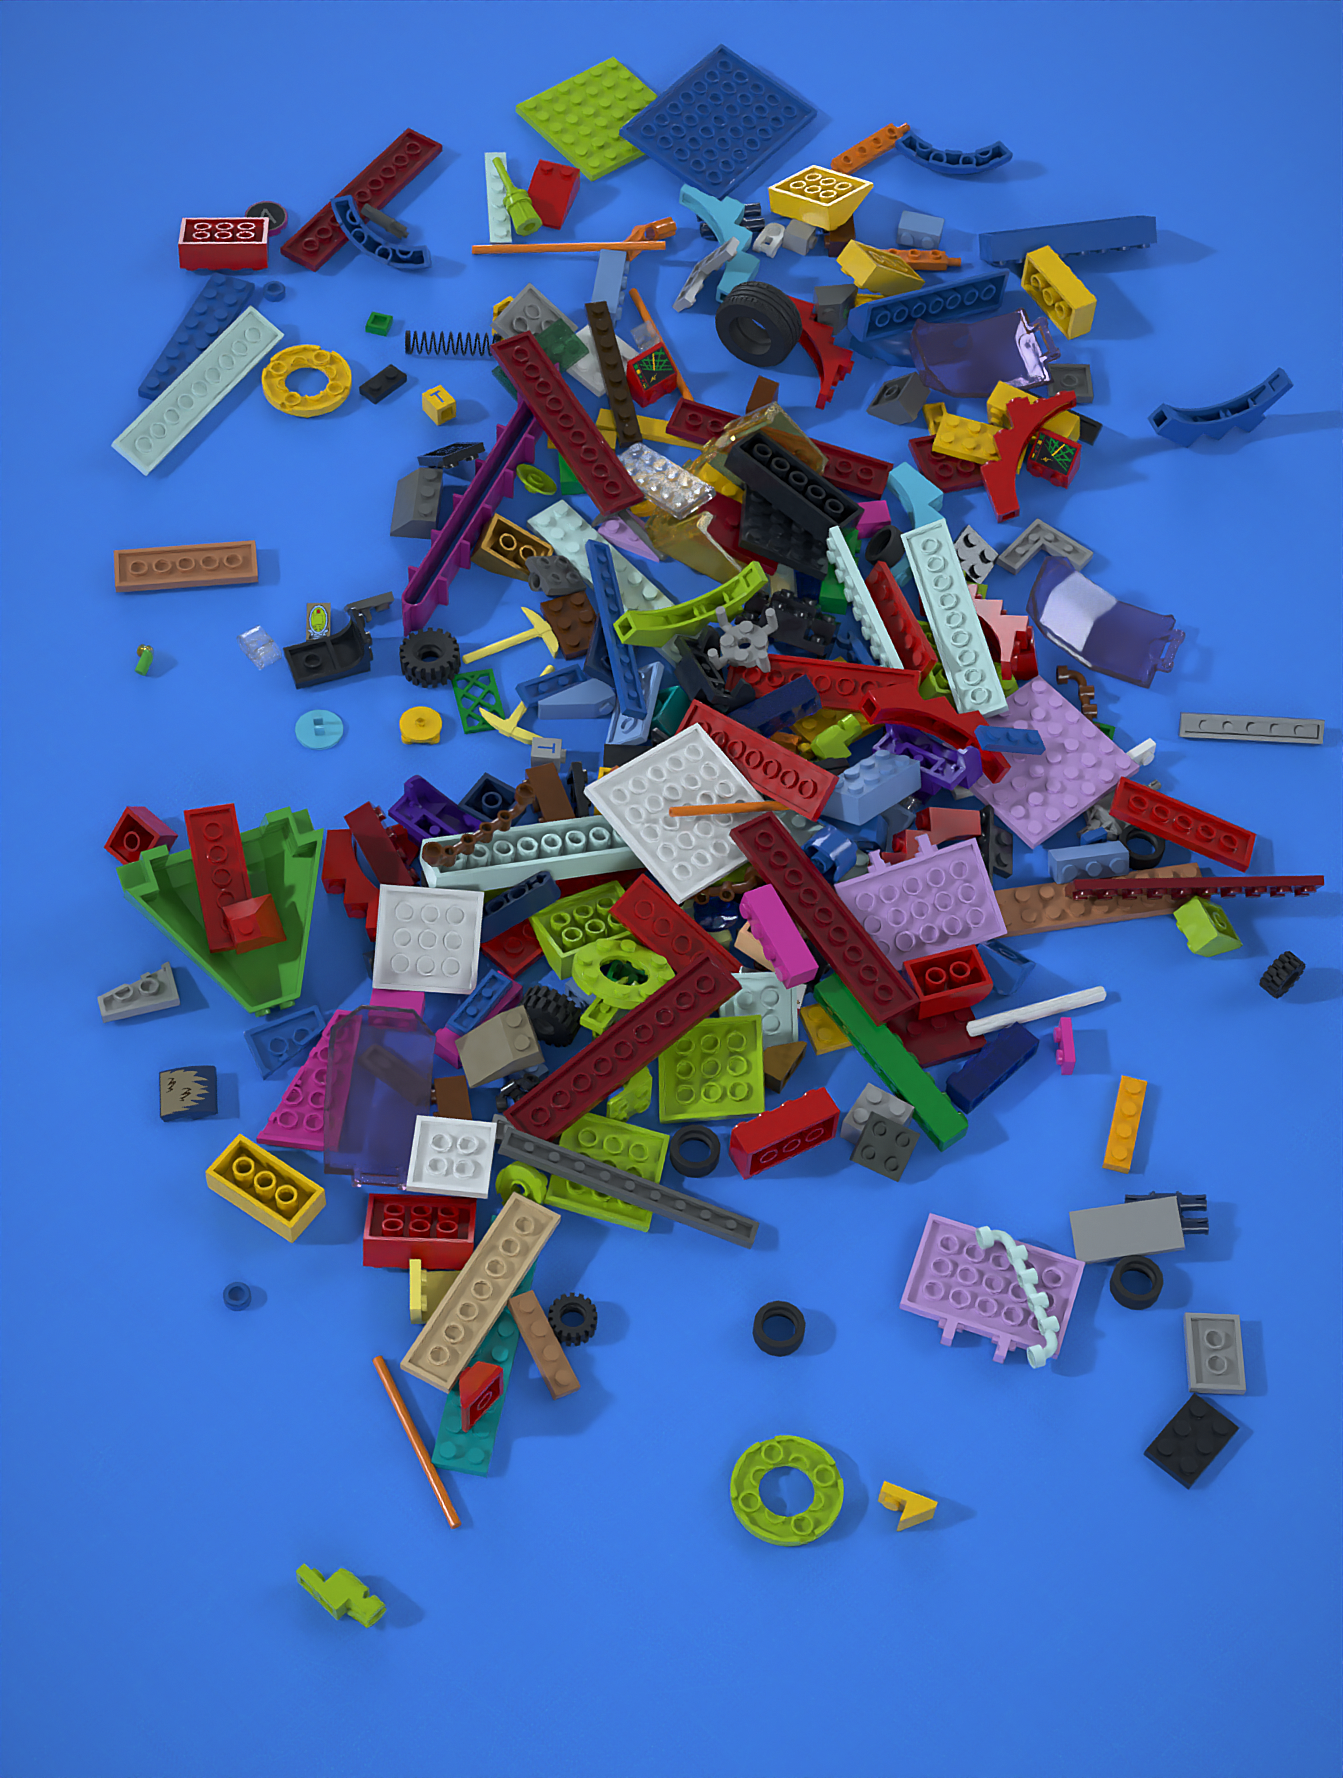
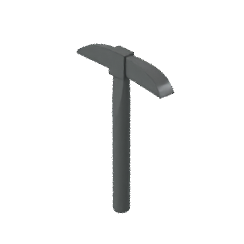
[591,491,668,561]

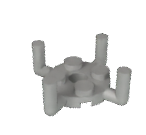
[708,606,778,673]

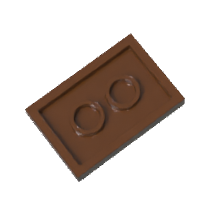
[540,590,597,661]

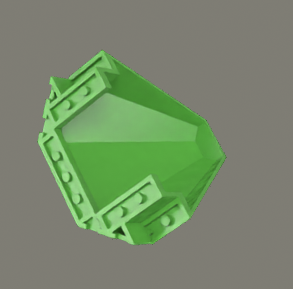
[116,806,324,1018]

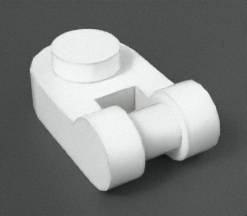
[753,223,785,258]

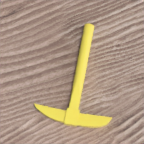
[462,607,558,664]
[479,665,555,745]

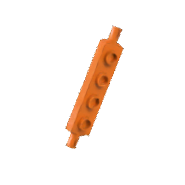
[830,123,910,175]
[883,248,961,270]

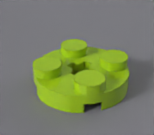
[495,1161,548,1206]

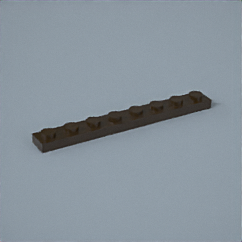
[584,301,643,448]

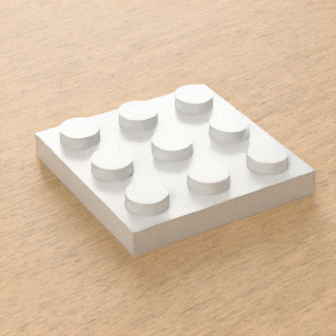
[550,325,639,397]
[406,1115,497,1199]

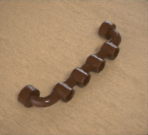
[1056,665,1100,730]
[422,783,536,867]
[623,866,764,907]

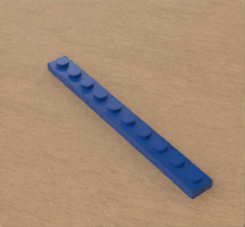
[585,539,648,720]

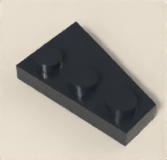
[566,761,591,818]

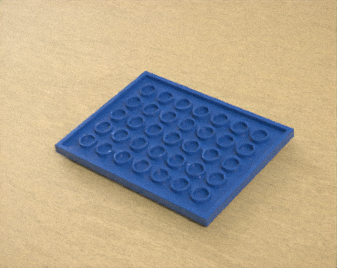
[619,44,818,201]

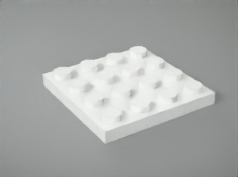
[372,884,484,994]

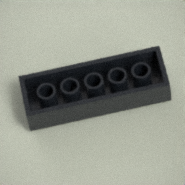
[724,428,865,547]

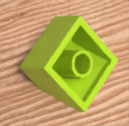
[1173,896,1243,958]

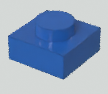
[1080,827,1108,846]

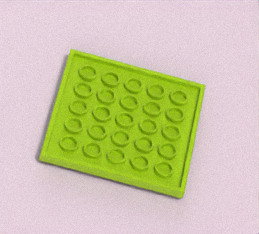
[516,57,658,182]

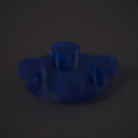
[693,897,738,932]

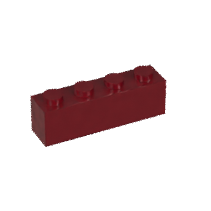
[344,801,421,887]

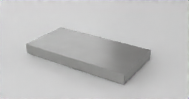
[1069,1196,1185,1264]

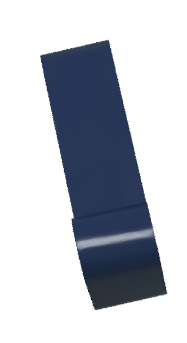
[480,871,561,943]

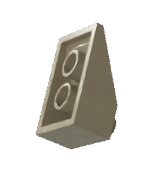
[455,1005,545,1089]

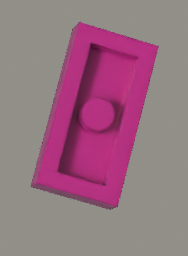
[1054,1017,1076,1075]

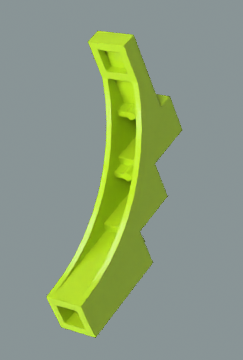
[613,561,768,648]

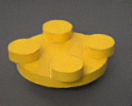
[399,706,442,745]

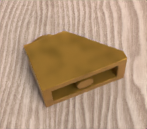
[764,1041,807,1094]

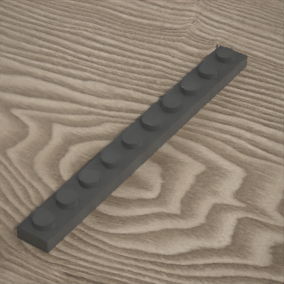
[498,1127,759,1249]

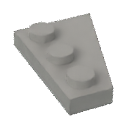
[97,961,180,1023]

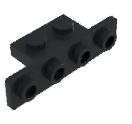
[974,804,1013,885]

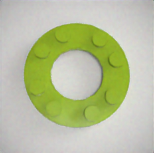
[571,938,675,1010]
[730,1435,844,1546]

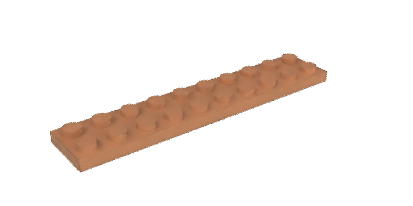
[994,862,1211,939]

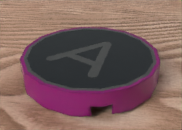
[244,201,288,237]

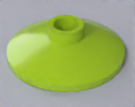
[516,464,557,495]

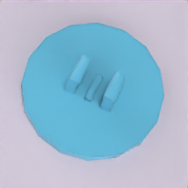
[295,710,344,750]

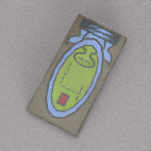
[306,603,331,642]

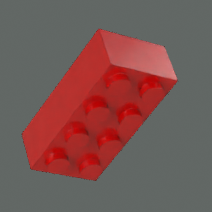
[729,1087,840,1180]

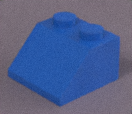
[977,938,1036,995]

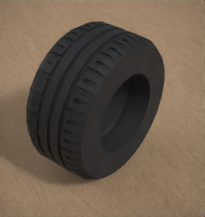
[715,281,802,367]

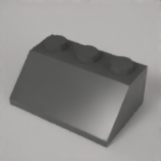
[390,468,443,539]

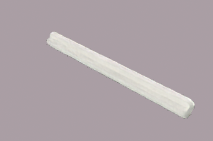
[966,986,1106,1037]

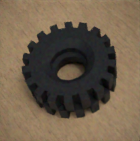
[399,628,461,688]
[517,985,583,1048]

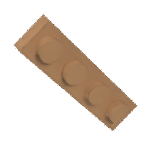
[507,1290,581,1400]

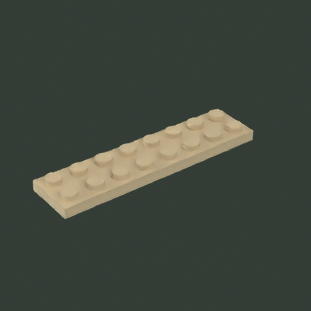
[400,1192,561,1394]

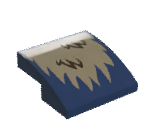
[159,1065,218,1122]

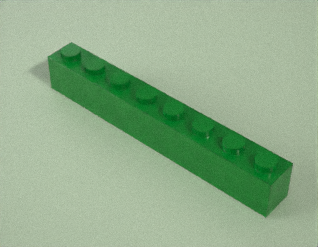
[813,973,969,1152]

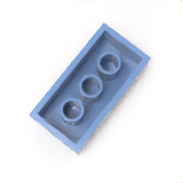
[821,750,921,826]

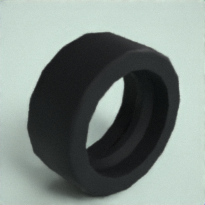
[865,525,906,569]
[1118,824,1165,871]
[670,1125,720,1178]
[1109,1255,1164,1310]
[752,1301,806,1357]

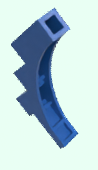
[1147,367,1294,448]

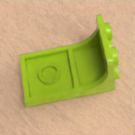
[592,1026,653,1123]

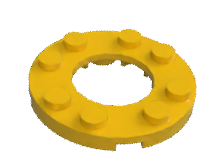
[262,345,352,418]

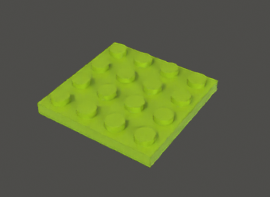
[658,1014,765,1124]
[544,1112,670,1233]

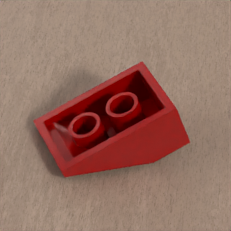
[527,159,580,230]

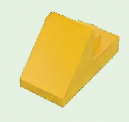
[878,1481,938,1531]

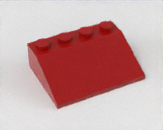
[178,217,269,271]
[363,1193,477,1271]

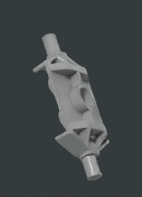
[1076,779,1161,841]

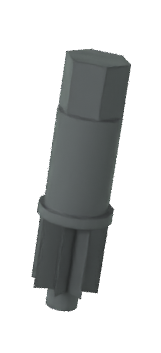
[360,203,409,239]

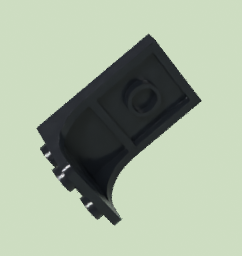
[283,607,373,689]

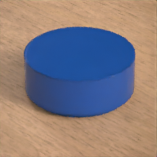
[263,281,286,302]
[223,1282,251,1311]

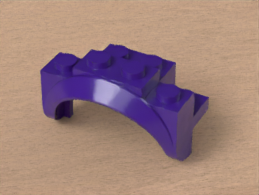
[872,724,983,796]
[388,775,482,849]

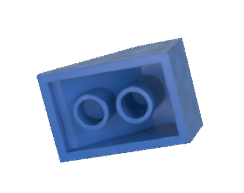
[816,814,889,855]

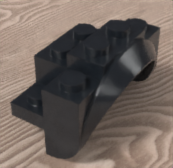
[734,589,841,660]
[674,624,756,723]

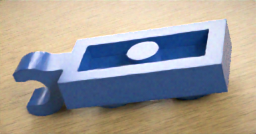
[836,631,876,666]

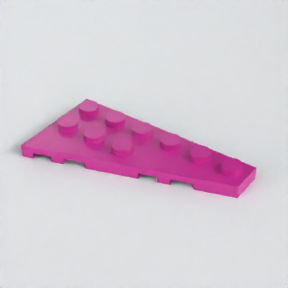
[256,1009,363,1153]

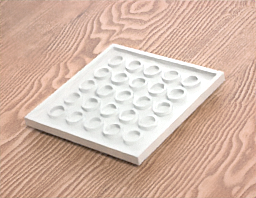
[584,723,791,905]

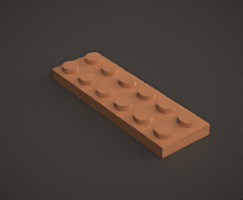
[114,540,258,593]

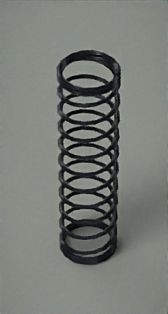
[405,330,501,357]

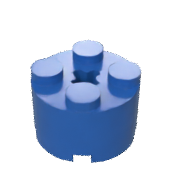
[800,825,858,885]

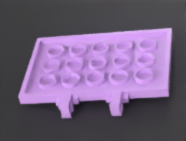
[832,834,1007,971]
[899,1213,1085,1364]

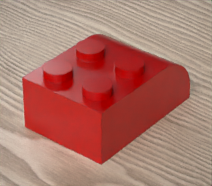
[901,944,993,1020]

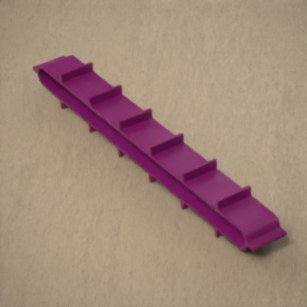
[401,363,561,637]

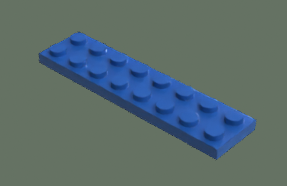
[138,271,255,401]

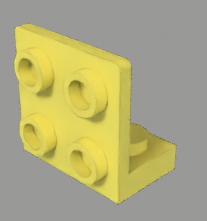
[410,1259,461,1324]

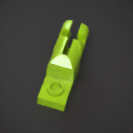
[810,714,863,762]
[580,977,639,1034]
[296,1563,386,1628]

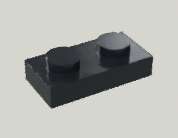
[359,364,407,405]

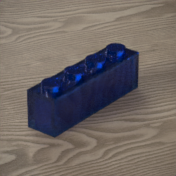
[725,674,822,738]
[945,1021,1040,1115]

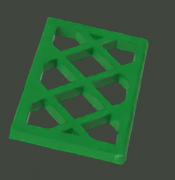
[451,668,506,734]

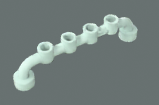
[975,1226,1060,1369]

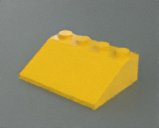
[768,165,874,231]

